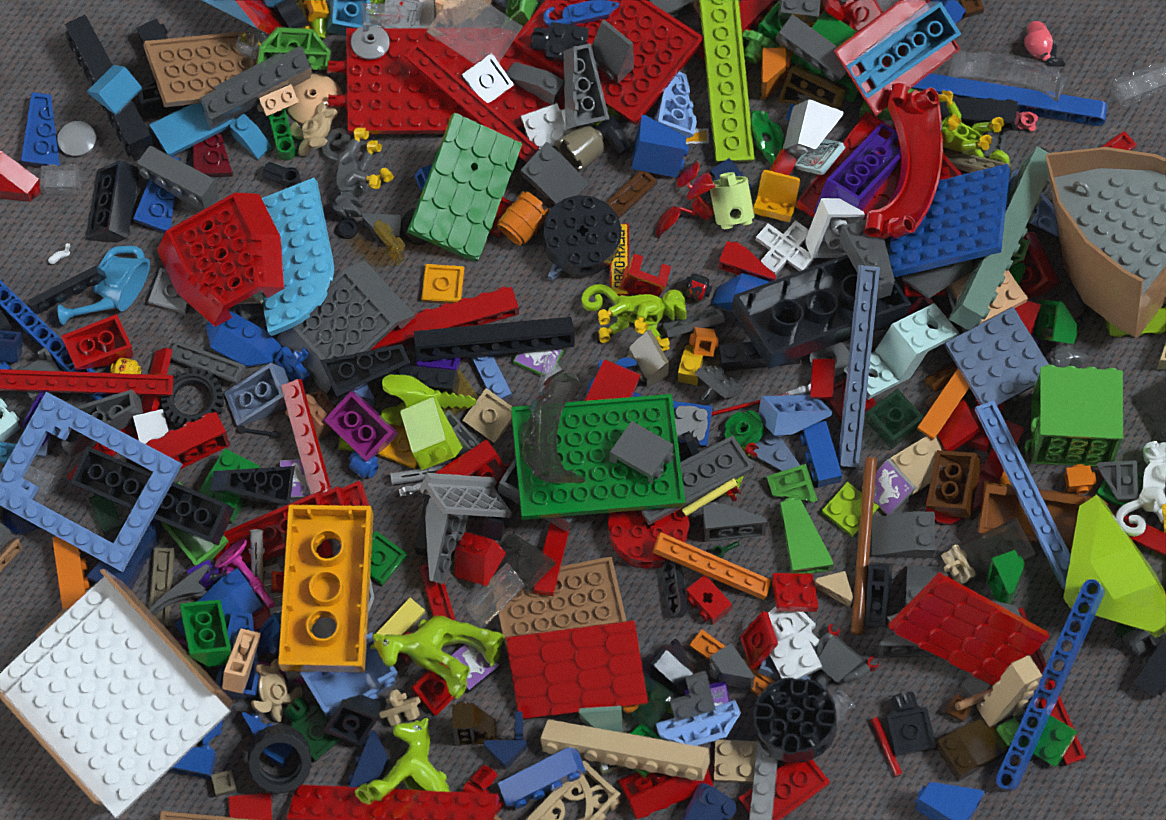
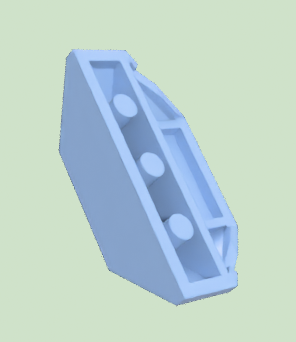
[656,700,740,746]

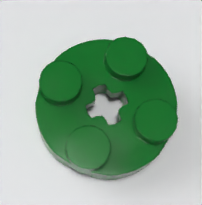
[724,410,766,447]

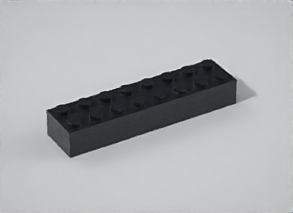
[64,14,154,162]
[70,446,235,546]

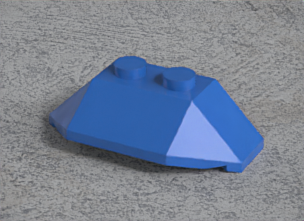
[712,273,789,323]
[206,311,283,367]

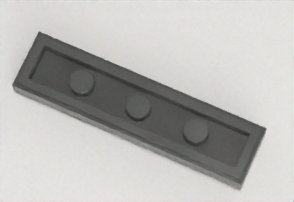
[170,341,246,385]

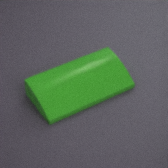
[161,482,228,566]

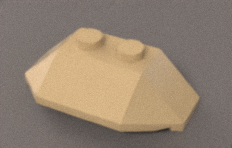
[890,435,946,495]

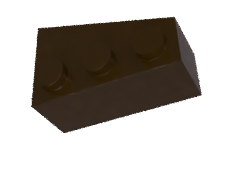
[778,64,849,109]
[452,701,497,746]

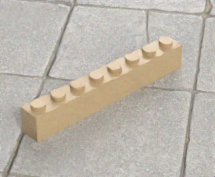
[541,719,710,781]

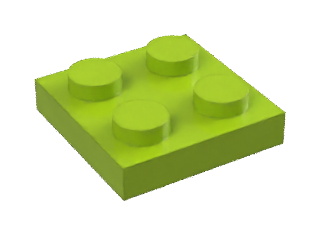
[822,482,879,537]

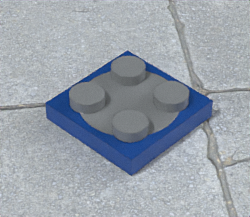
[673,401,712,446]

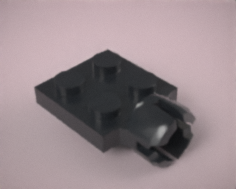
[530,22,589,62]
[886,692,937,757]

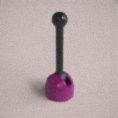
[210,565,236,581]

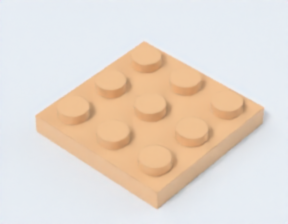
[948,263,1028,327]

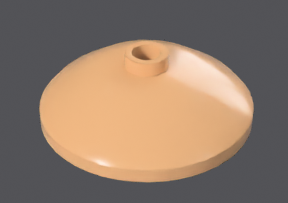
[286,74,342,124]

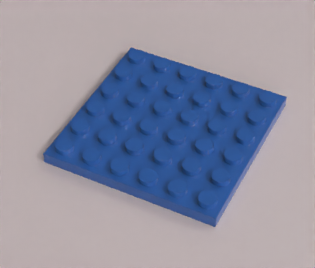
[889,164,1010,277]

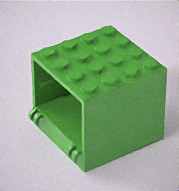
[1024,365,1123,467]

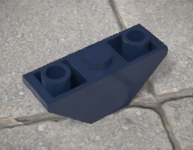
[348,730,389,788]

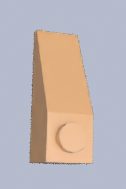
[222,629,261,694]

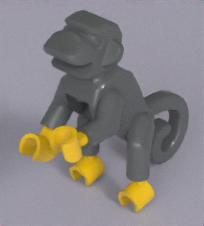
[322,128,394,220]

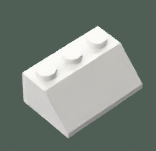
[805,198,865,258]

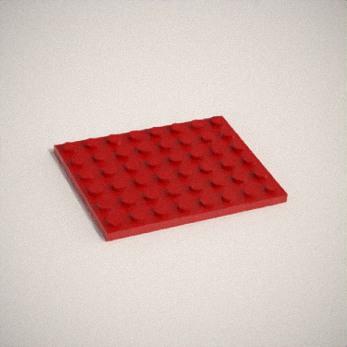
[512,0,704,126]

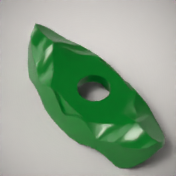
[750,110,784,165]

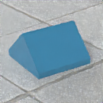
[87,65,142,115]

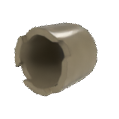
[554,125,604,172]

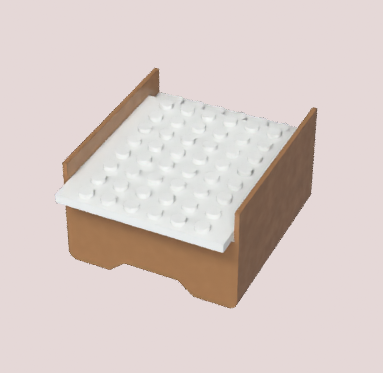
[0,569,233,818]

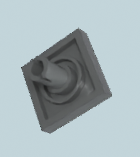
[695,365,743,404]

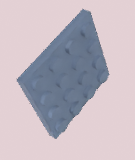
[944,307,1049,406]

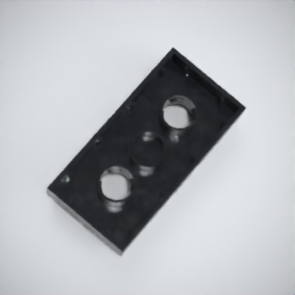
[731,255,911,369]

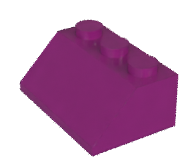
[324,391,399,461]

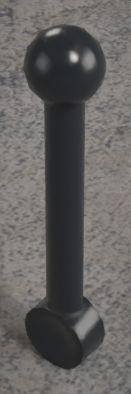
[237,425,279,438]

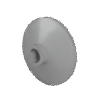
[351,25,390,60]
[810,343,849,377]

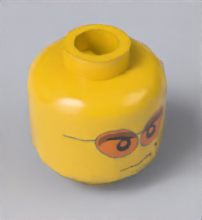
[110,358,141,374]

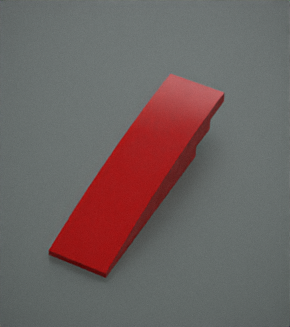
[215,480,374,572]

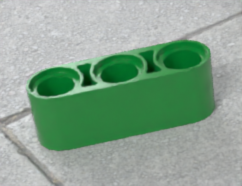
[269,108,295,161]

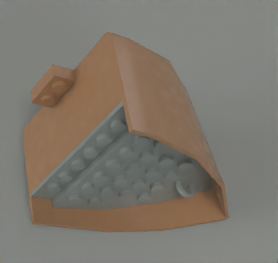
[1046,147,1166,338]

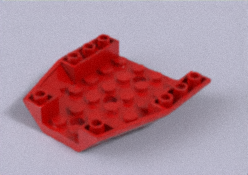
[157,193,284,327]

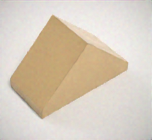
[815,571,853,607]

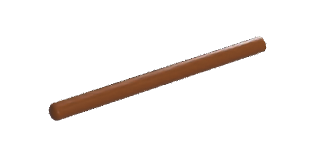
[851,457,877,636]

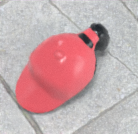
[1024,21,1065,67]

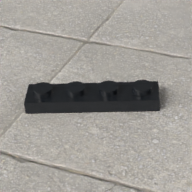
[28,266,107,312]

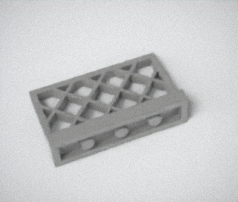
[419,473,512,518]

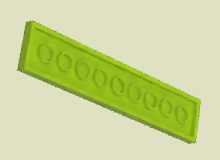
[699,0,754,163]

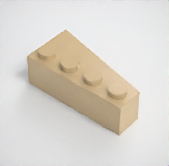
[976,655,1042,727]

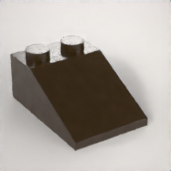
[936,718,1009,782]

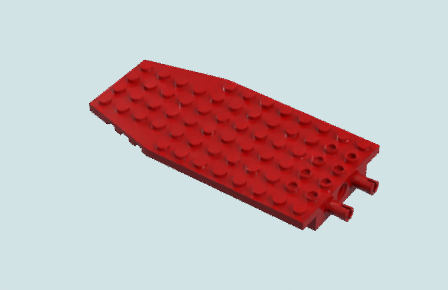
[328,28,565,134]

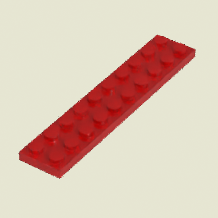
[287,784,499,820]

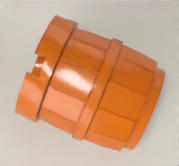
[498,191,550,246]

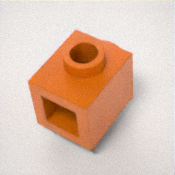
[689,327,719,357]
[1064,464,1096,495]

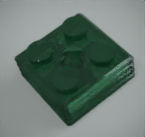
[621,673,676,729]

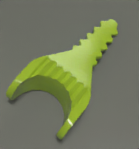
[382,375,476,425]

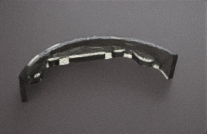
[522,370,585,483]

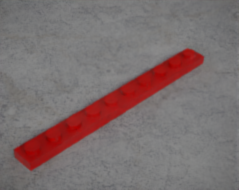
[404,42,540,164]
[0,369,174,397]

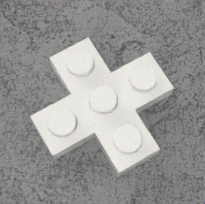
[756,221,814,275]

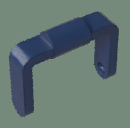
[515,711,524,740]

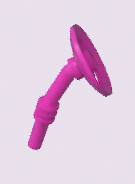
[214,539,275,608]

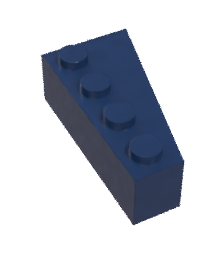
[87,519,163,590]

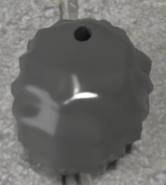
[1045,343,1088,368]

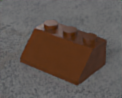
[926,450,981,519]

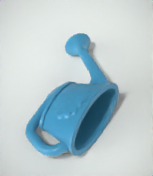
[57,246,150,325]

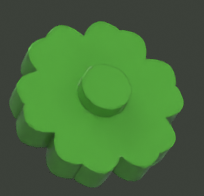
[742,30,777,64]

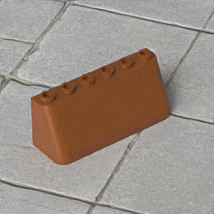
[978,481,1108,550]

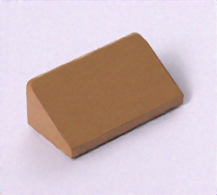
[0,538,23,572]

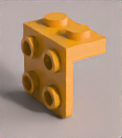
[753,170,800,222]

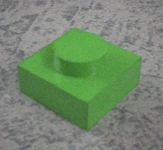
[996,718,1020,746]

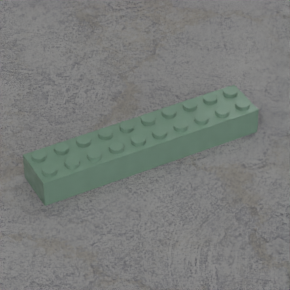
[949,146,1049,331]

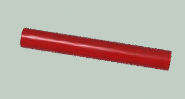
[870,717,903,777]

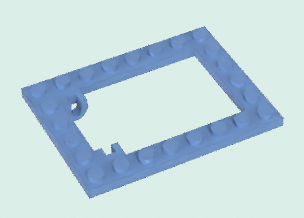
[0,392,182,572]

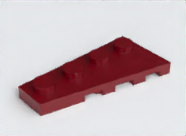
[193,133,233,177]

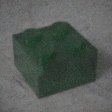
[865,388,924,449]

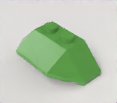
[257,27,331,70]

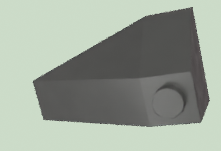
[425,498,468,584]

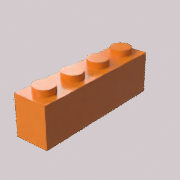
[52,537,90,610]

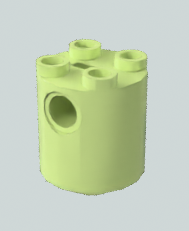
[710,172,754,229]

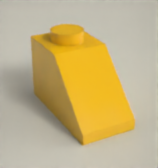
[678,345,704,386]

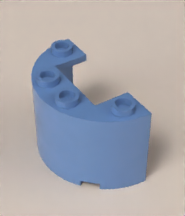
[300,633,397,717]

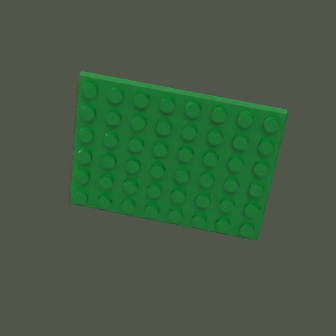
[511,394,686,520]

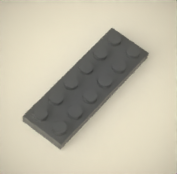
[640,435,754,525]

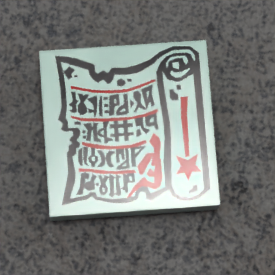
[795,139,845,175]

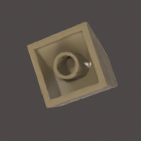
[627,329,669,387]

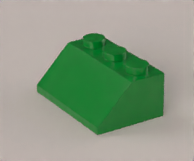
[987,550,1025,605]
[179,599,231,666]

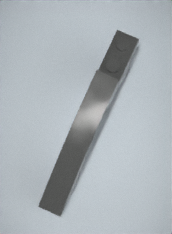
[149,564,211,616]

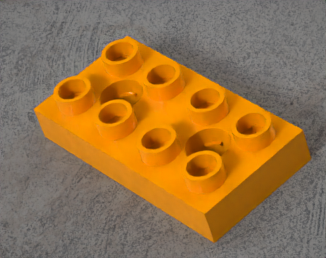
[279,505,374,673]

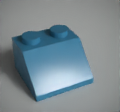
[326,0,370,35]

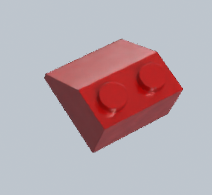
[455,532,506,587]

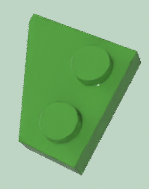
[767,464,818,502]

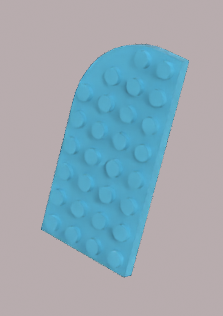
[262,178,334,336]

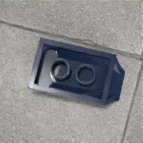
[681,783,736,820]

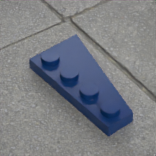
[21,92,60,169]
[133,156,179,233]

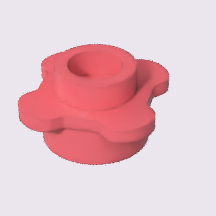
[1018,112,1038,132]

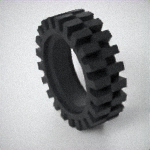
[161,368,224,429]

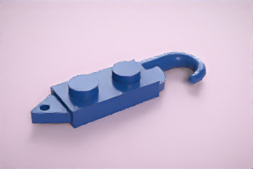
[543,0,619,27]

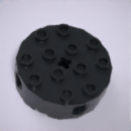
[543,195,622,276]
[753,677,838,763]

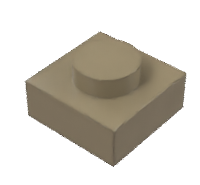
[211,770,237,797]

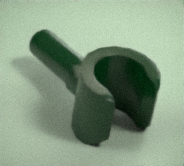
[712,541,740,558]

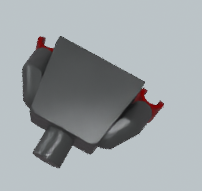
[816,624,879,687]

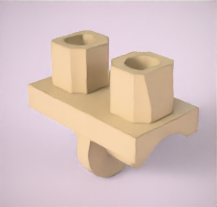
[941,545,977,585]
[379,689,421,726]

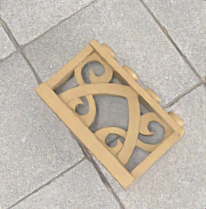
[526,760,621,820]

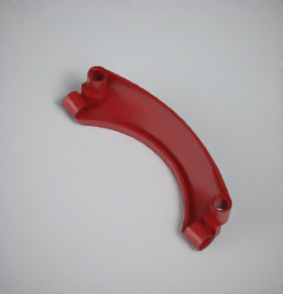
[864,83,943,239]

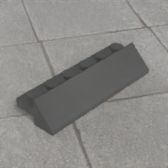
[200,46,312,130]

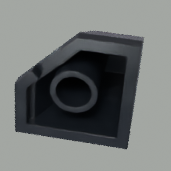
[650,638,697,697]

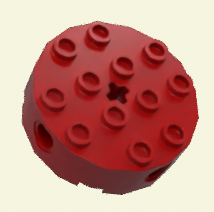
[608,507,689,570]

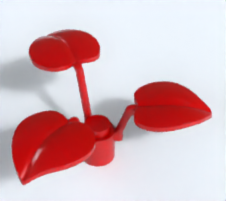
[656,161,715,238]

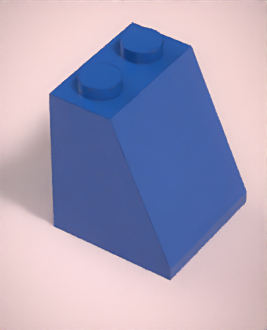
[631,115,689,178]
[915,782,985,820]

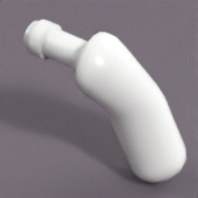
[48,243,70,265]

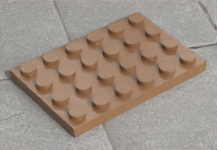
[143,30,259,107]
[492,556,627,653]

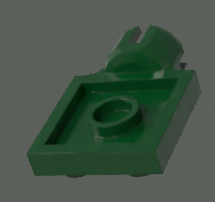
[284,697,341,762]

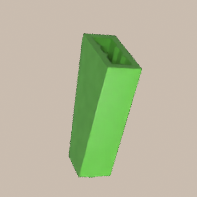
[780,498,833,574]

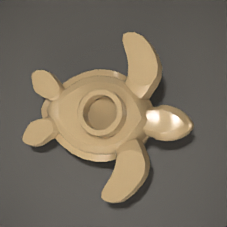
[291,102,337,156]
[252,659,302,722]

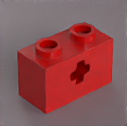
[686,575,732,625]

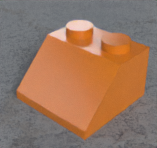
[761,48,790,100]

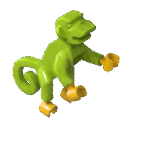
[938,90,1010,164]
[582,284,687,351]

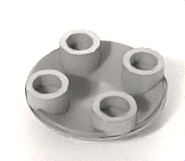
[57,121,96,156]

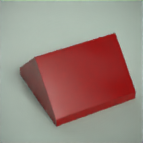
[411,662,455,716]

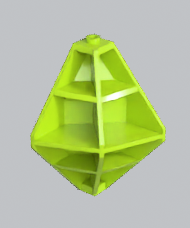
[1063,495,1166,638]

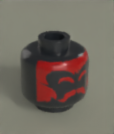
[682,273,712,302]

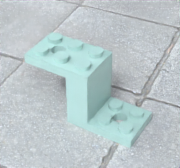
[844,303,959,400]

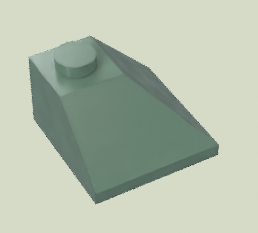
[579,706,623,733]

